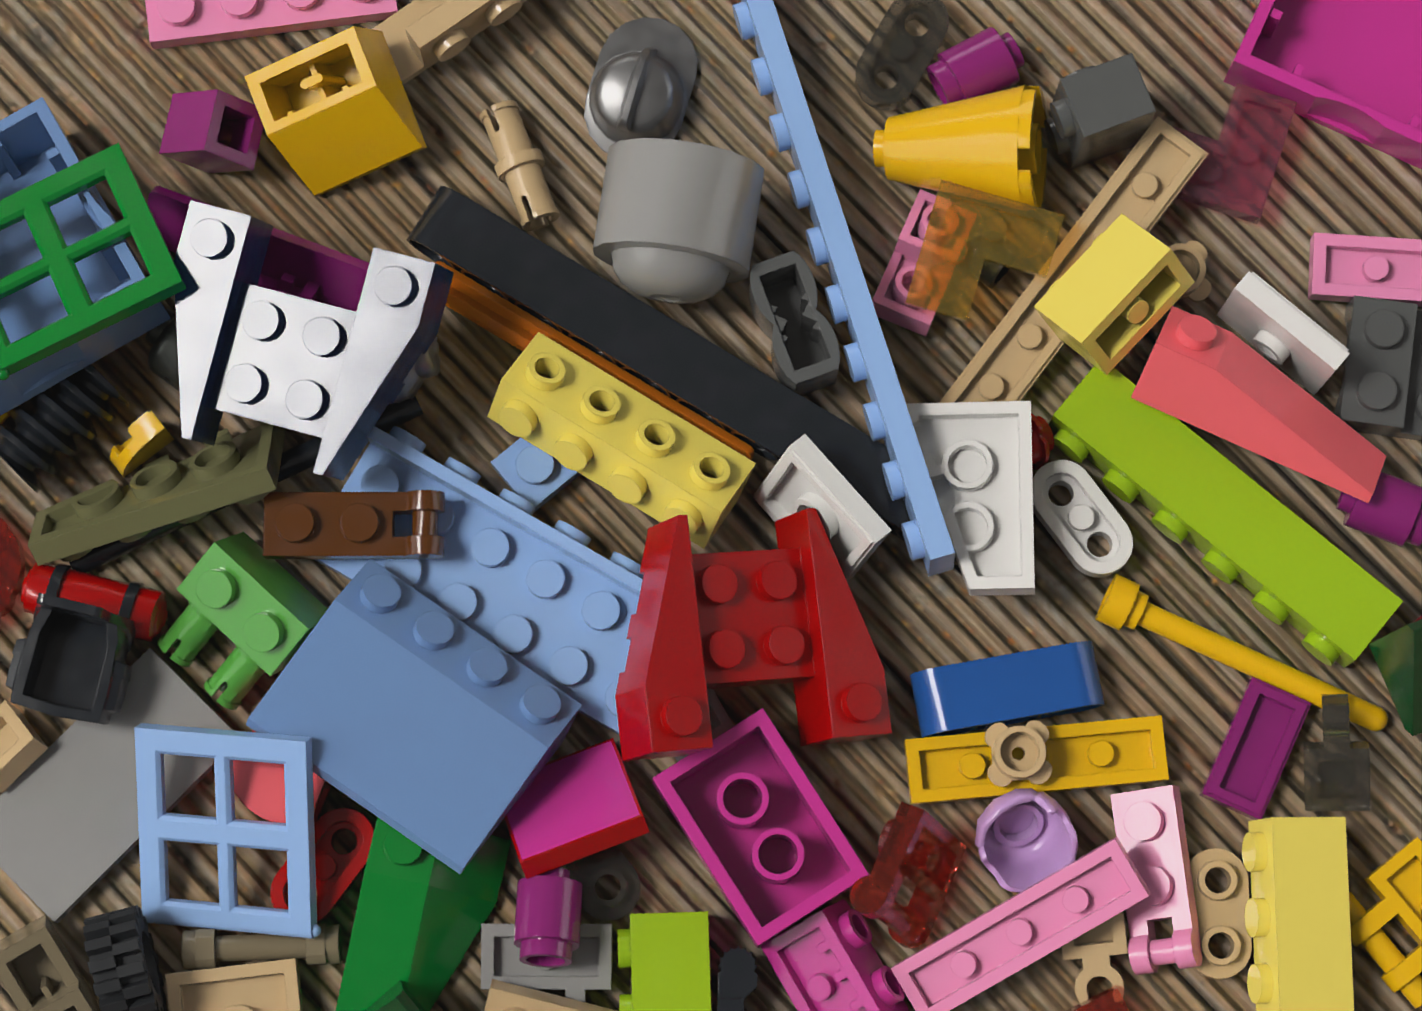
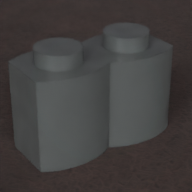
[749,250,840,396]

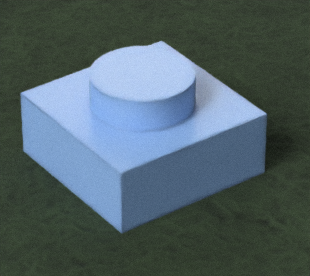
[491,438,581,513]

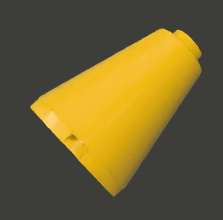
[873,85,1047,212]

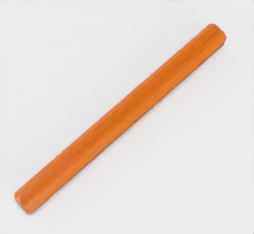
[434,261,754,461]

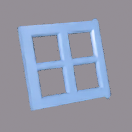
[134,723,321,939]

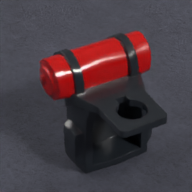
[6,563,168,725]

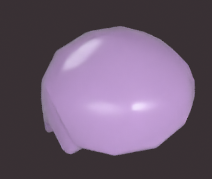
[975,788,1078,893]

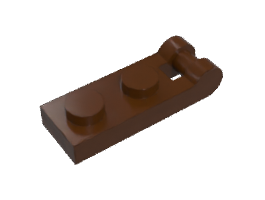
[263,490,445,559]

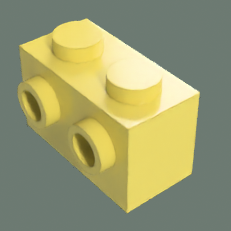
[1033,213,1195,375]

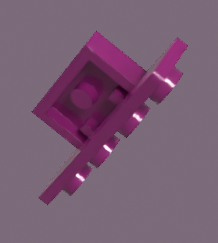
[147,186,369,311]

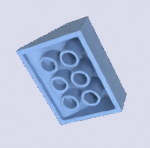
[246,559,582,874]

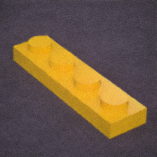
[904,715,1169,806]

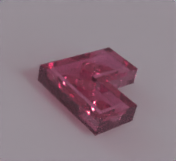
[1172,83,1297,224]

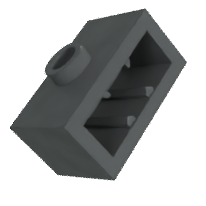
[1044,53,1156,170]

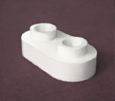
[1033,460,1133,578]

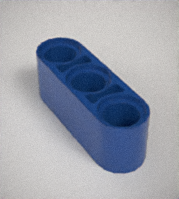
[910,641,1105,738]

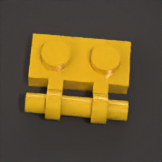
[1349,837,1422,1009]

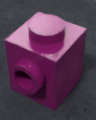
[159,89,263,173]

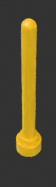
[1095,574,1388,731]

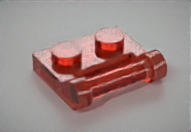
[849,801,967,949]

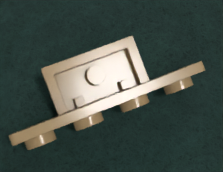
[372,0,527,85]

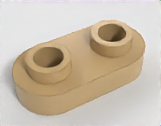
[1190,848,1252,980]

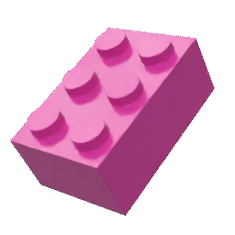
[652,708,869,948]

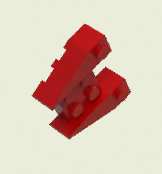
[615,508,892,761]

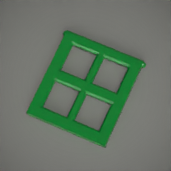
[0,143,187,380]

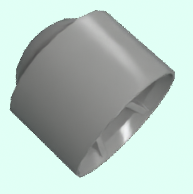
[593,138,764,304]

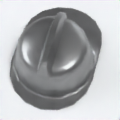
[584,17,698,153]

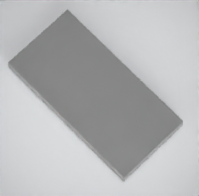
[0,648,233,923]

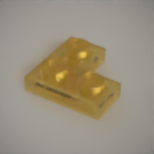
[905,180,1065,322]

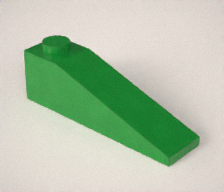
[335,817,512,1011]

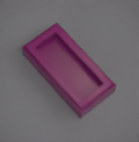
[1199,677,1312,820]

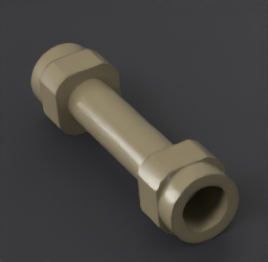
[182,924,342,970]

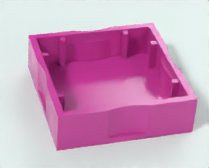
[1223,0,1422,169]

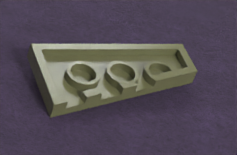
[28,421,286,566]

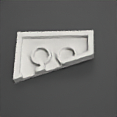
[906,401,1035,596]

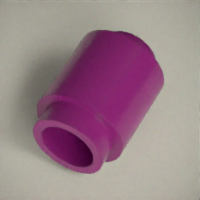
[926,27,1025,104]
[1336,471,1422,547]
[514,867,583,968]

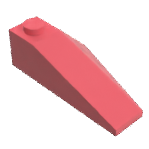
[1131,306,1386,503]

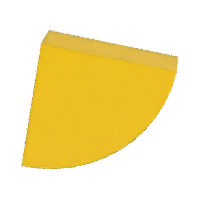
[110,410,174,478]

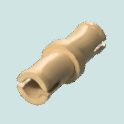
[479,100,560,231]

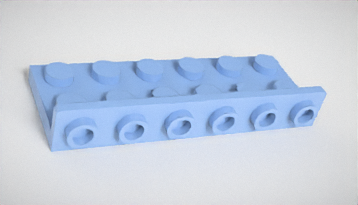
[314,426,643,735]

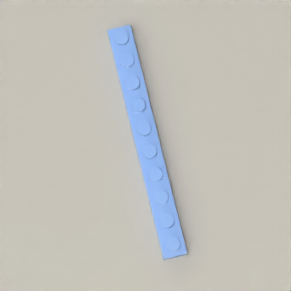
[732,0,955,577]

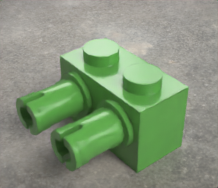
[157,532,328,710]

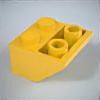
[244,26,427,196]

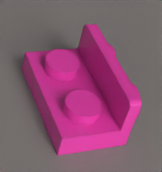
[760,899,909,1011]

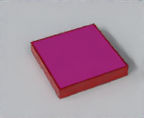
[505,738,650,879]

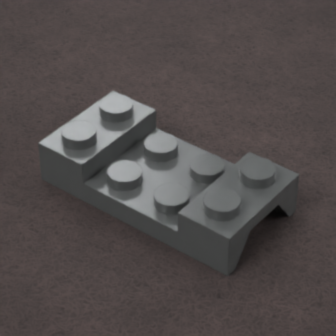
[1334,295,1422,441]

